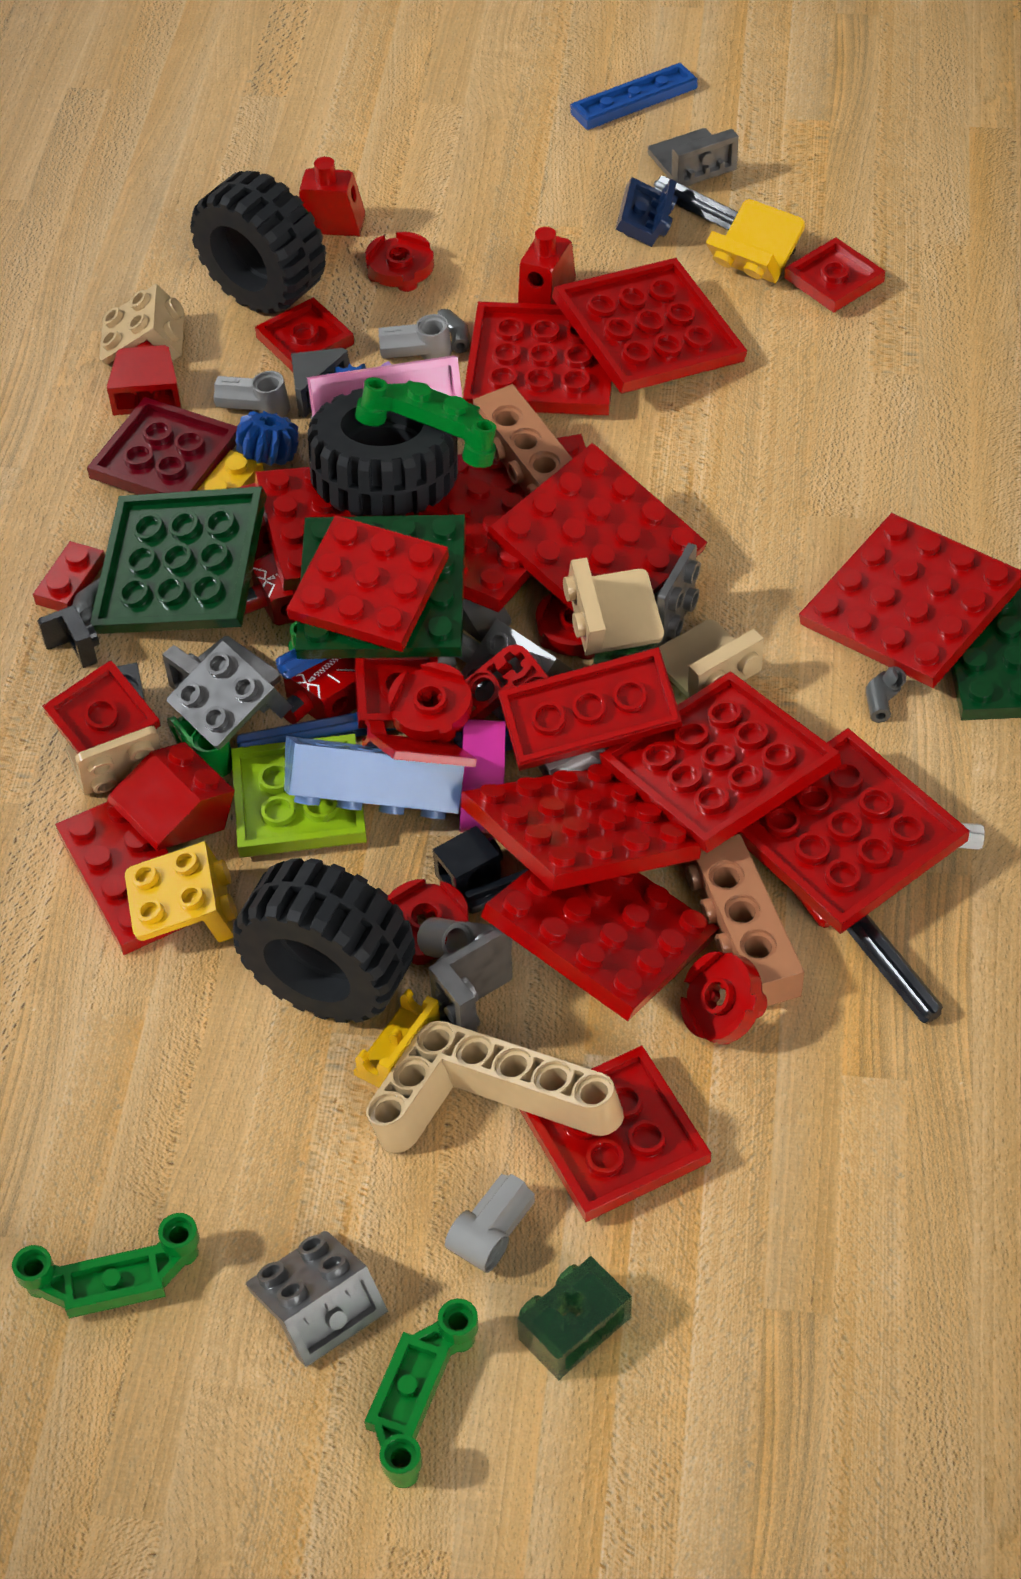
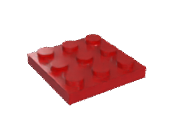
[286,515,449,652]
[520,1045,712,1223]

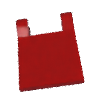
[362,719,477,767]

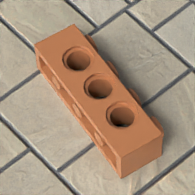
[473,384,573,496]
[685,834,805,1006]

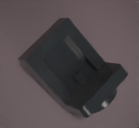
[37,605,100,668]

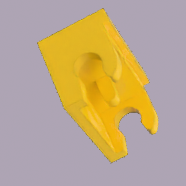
[353,988,441,1088]

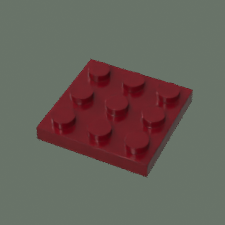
[87,397,237,495]

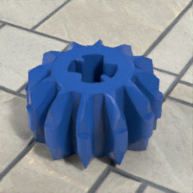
[235,411,299,466]

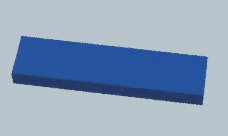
[570,62,698,130]

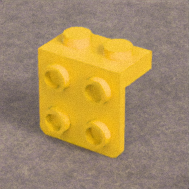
[706,199,805,284]
[125,841,238,943]

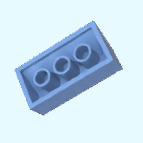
[284,736,465,819]

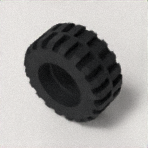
[190,171,326,314]
[308,388,458,516]
[233,858,415,1023]

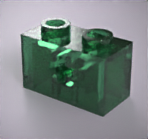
[517,1256,632,1380]

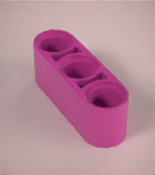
[459,719,506,833]

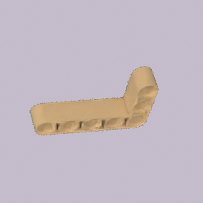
[366,1021,624,1153]

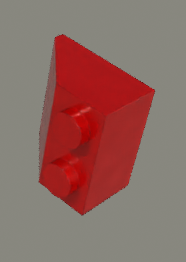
[107,742,235,851]

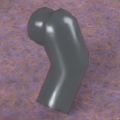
[438,309,469,353]
[72,578,100,624]
[865,666,906,723]

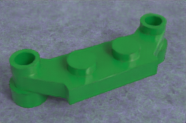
[355,377,496,468]
[12,1213,200,1319]
[364,1298,479,1488]

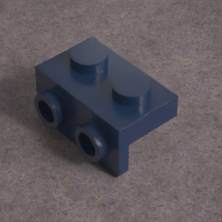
[615,177,678,247]

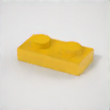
[196,450,264,491]

